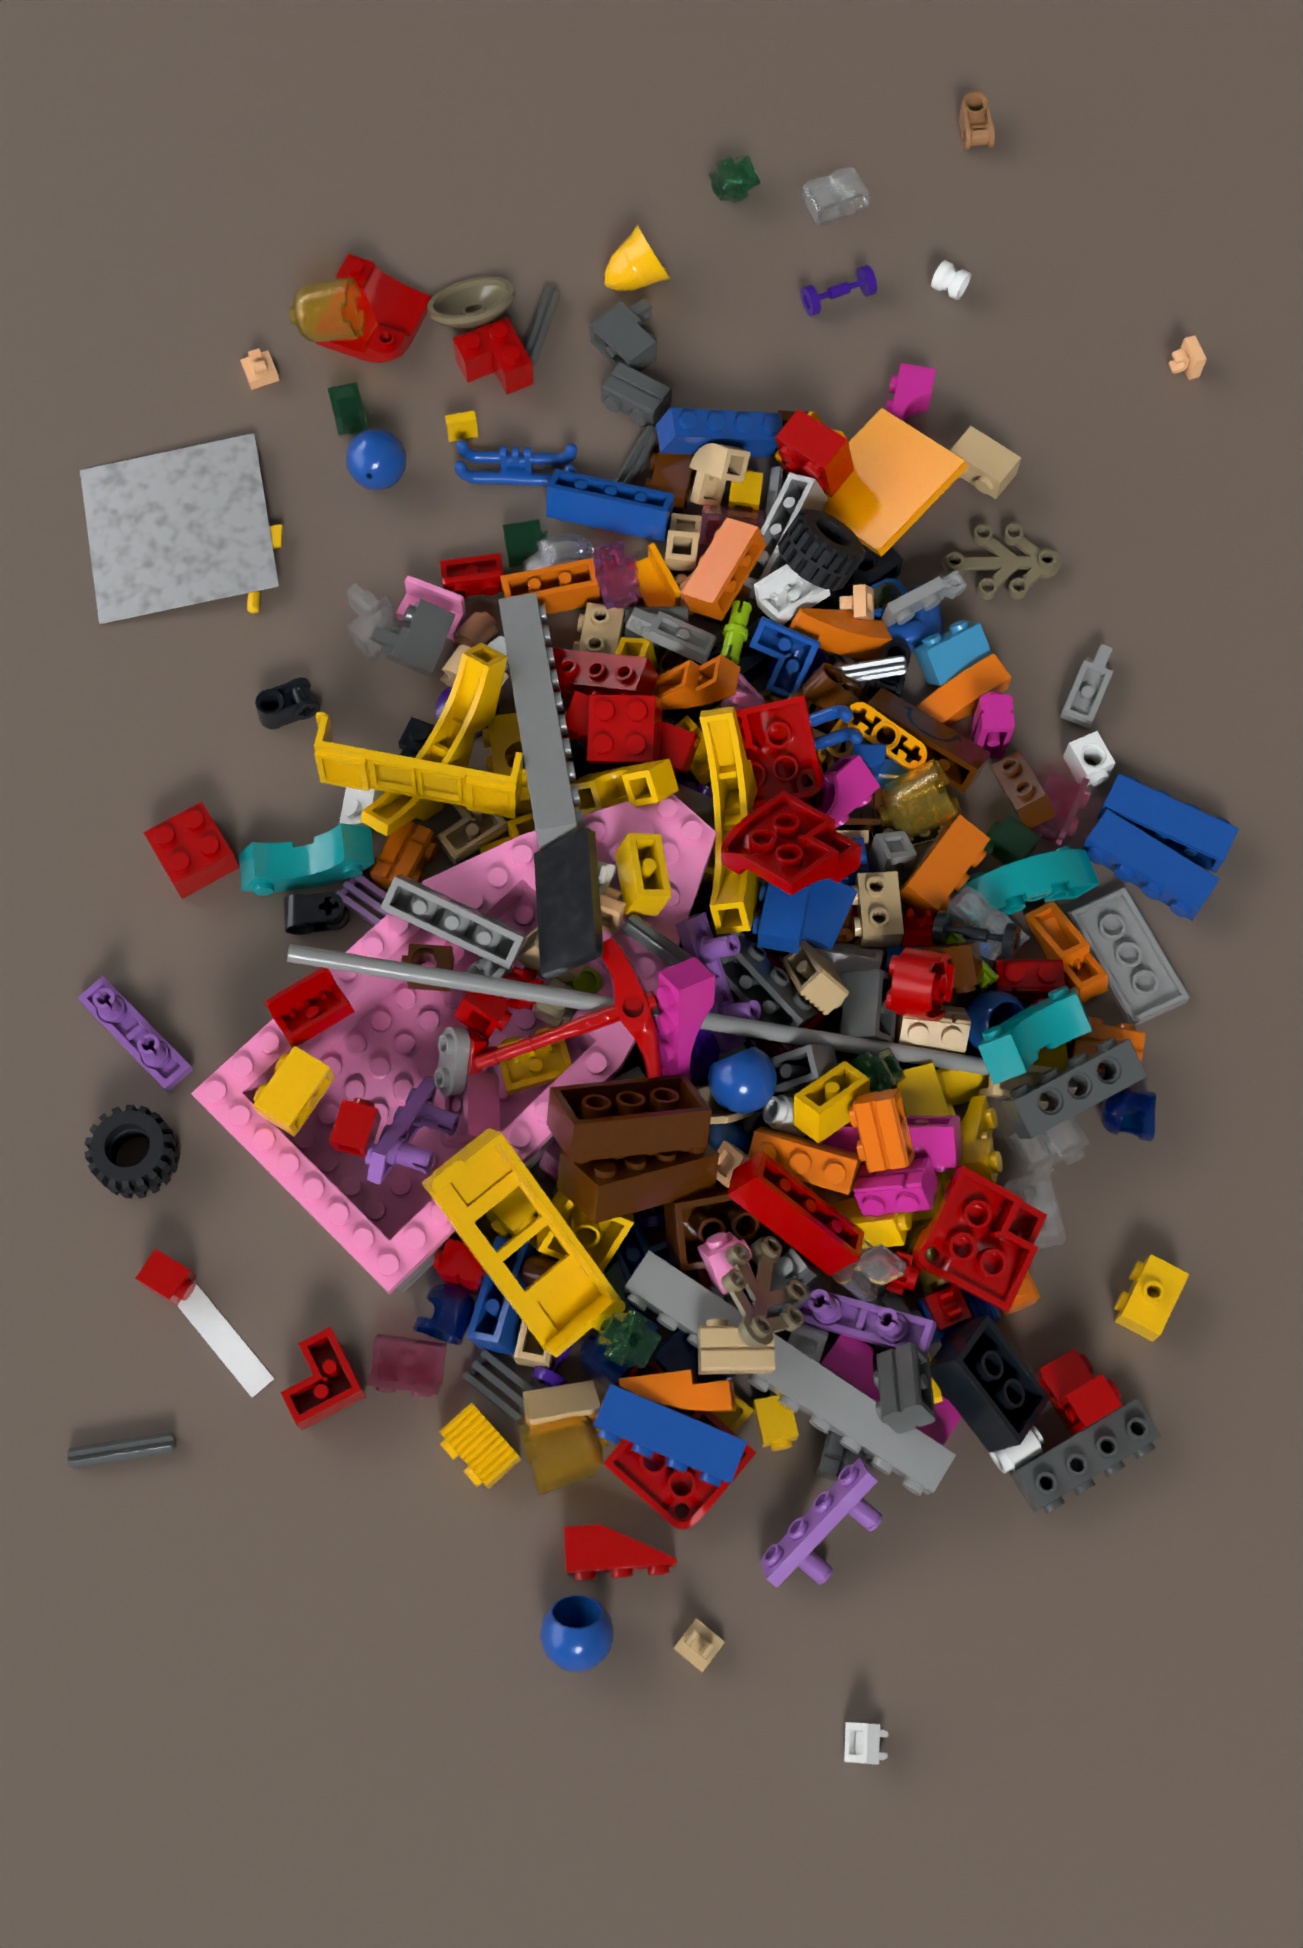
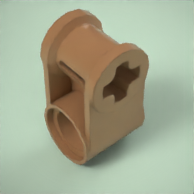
[959,91,995,150]

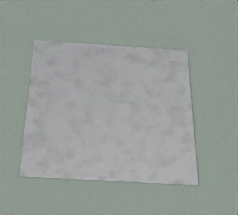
[80,433,279,625]

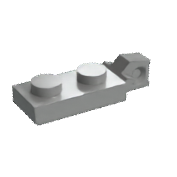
[881,570,967,627]
[626,607,717,664]
[1060,644,1114,729]

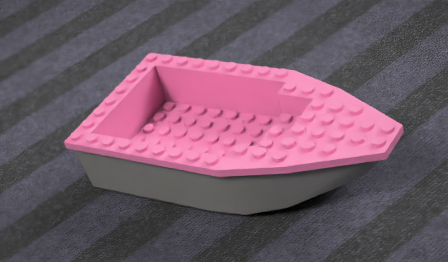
[191,793,717,1295]

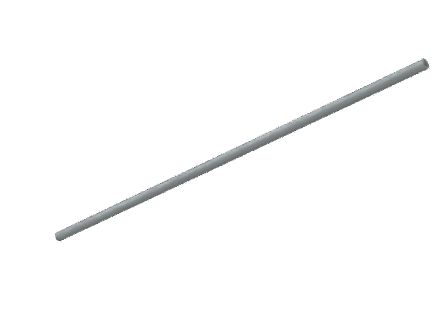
[287,944,1101,1090]

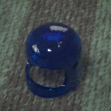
[1101,1087,1156,1142]
[413,1284,475,1345]

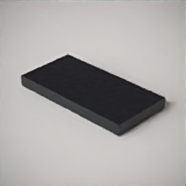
[534,827,604,980]

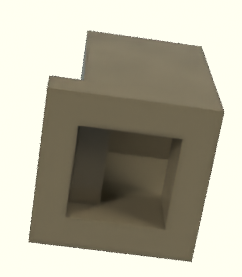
[534,978,577,1027]

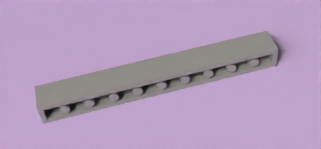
[498,592,585,850]
[624,1251,956,1496]

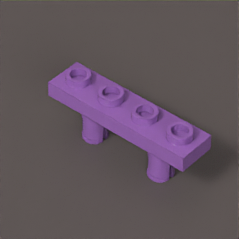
[675,912,761,1054]
[78,976,193,1093]
[365,1077,460,1185]
[798,1289,937,1355]
[760,1457,883,1588]

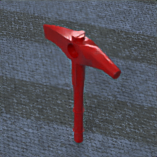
[475,937,662,1079]

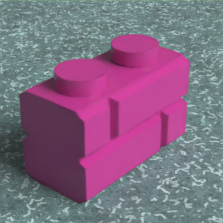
[971,691,1015,758]
[853,1157,938,1216]

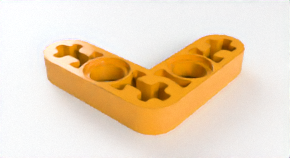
[807,702,927,783]

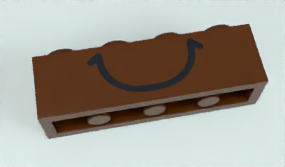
[856,687,991,794]

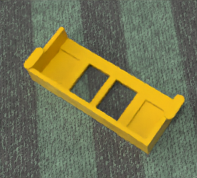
[314,712,528,819]
[422,1128,625,1358]

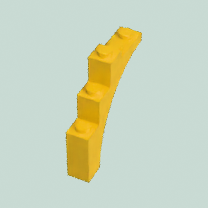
[360,642,508,836]
[699,706,761,934]
[828,1095,1003,1250]

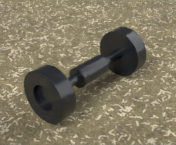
[932,910,1021,958]

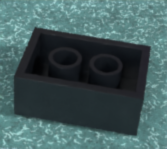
[930,1314,1051,1453]

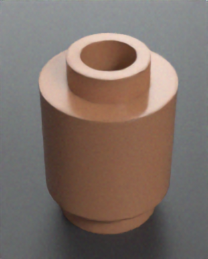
[453,612,498,649]

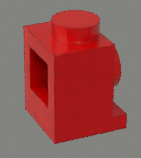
[453,991,513,1039]

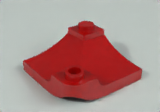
[314,253,432,363]
[736,695,824,809]
[721,791,861,896]
[913,1166,1047,1312]
[602,1401,757,1530]

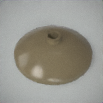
[427,277,515,329]

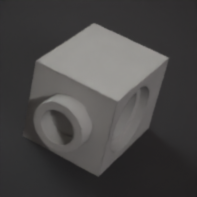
[867,831,917,882]

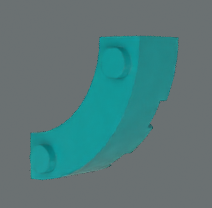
[239,823,374,896]
[957,846,1100,926]
[978,986,1092,1084]

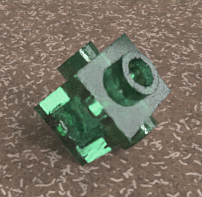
[709,156,761,203]
[851,1047,906,1092]
[596,1310,662,1369]

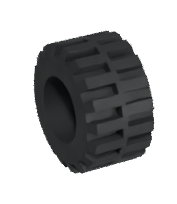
[778,508,865,591]
[84,1105,180,1199]

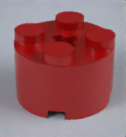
[886,947,955,1022]

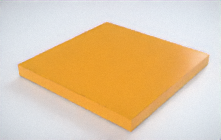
[822,408,968,557]

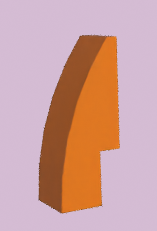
[788,608,892,660]
[916,653,1012,727]
[652,655,741,710]
[1025,901,1109,1003]
[619,1370,736,1413]

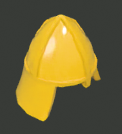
[604,224,671,291]

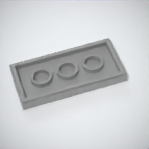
[1066,887,1190,1026]

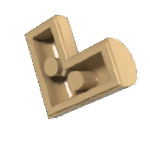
[436,804,508,864]

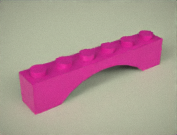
[656,957,715,1081]

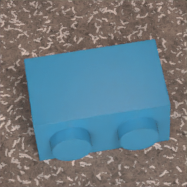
[914,619,992,686]

